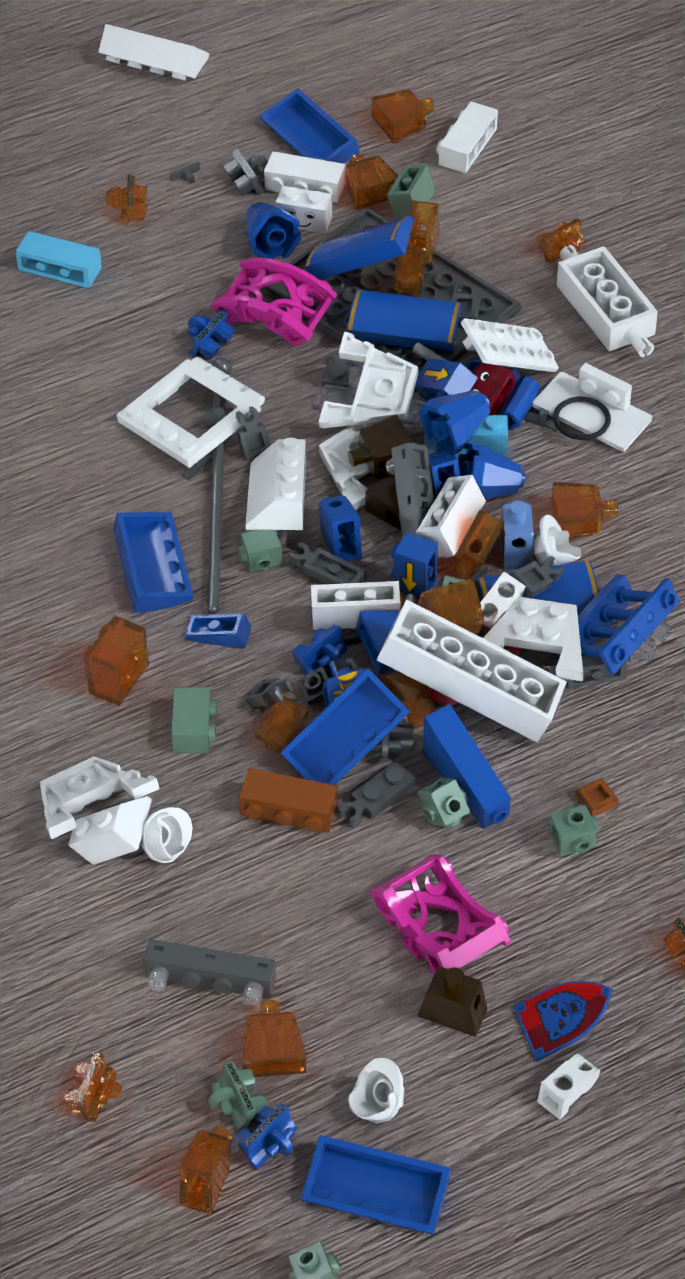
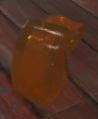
[377,668,437,728]

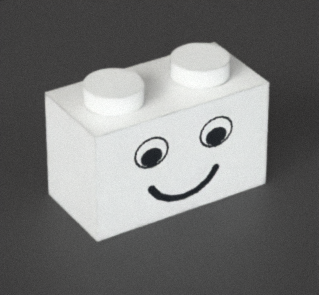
[276,186,332,234]

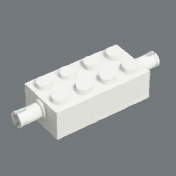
[557,245,658,357]

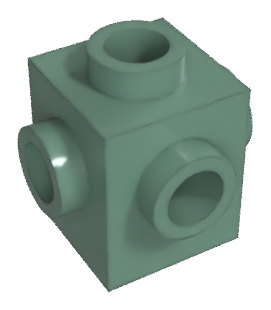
[418,778,470,828]
[549,805,600,856]
[289,1241,342,1279]

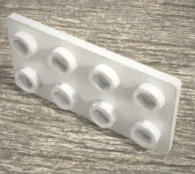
[461,318,559,372]
[532,363,652,452]

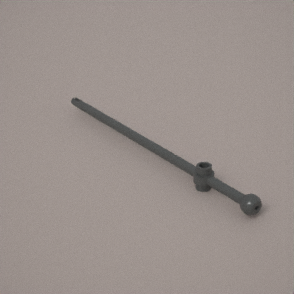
[205,357,233,615]

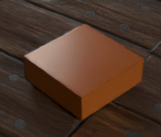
[576,778,619,816]

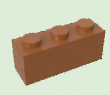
[239,768,338,833]

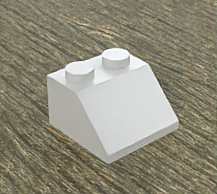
[68,796,152,865]

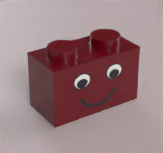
[470,362,517,415]

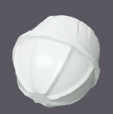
[533,515,581,566]
[140,807,192,863]
[348,1058,404,1124]

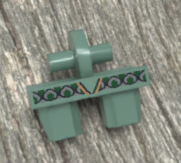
[208,1062,268,1131]

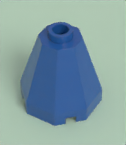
[245,202,301,260]
[418,390,490,456]
[458,443,525,499]

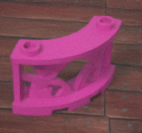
[211,257,337,347]
[369,854,511,974]

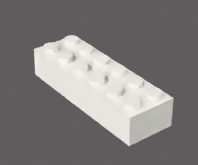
[377,600,567,743]

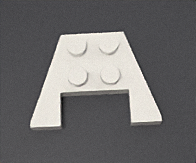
[318,332,419,428]
[319,423,434,510]
[483,597,583,681]
[40,757,160,839]

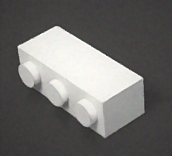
[436,102,498,174]
[264,151,346,203]
[416,475,486,558]
[311,581,400,630]

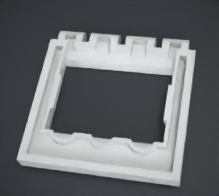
[116,357,265,468]

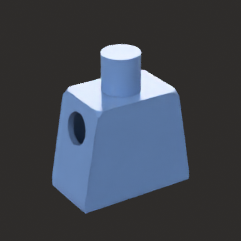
[500,500,534,569]

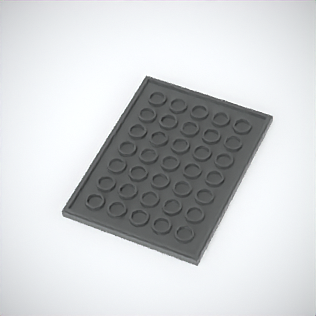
[260,207,521,393]

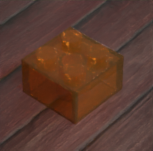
[83,615,149,706]

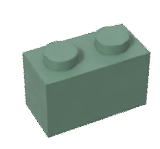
[387,164,435,220]
[172,687,217,753]

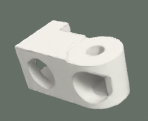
[473,572,525,630]
[537,1054,600,1120]

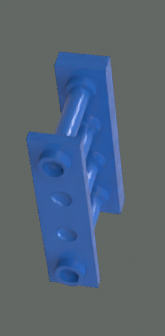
[554,574,680,675]

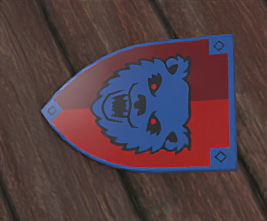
[514,981,613,1062]

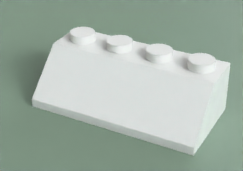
[98,24,210,81]
[246,438,306,530]

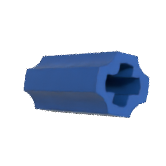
[498,376,540,430]

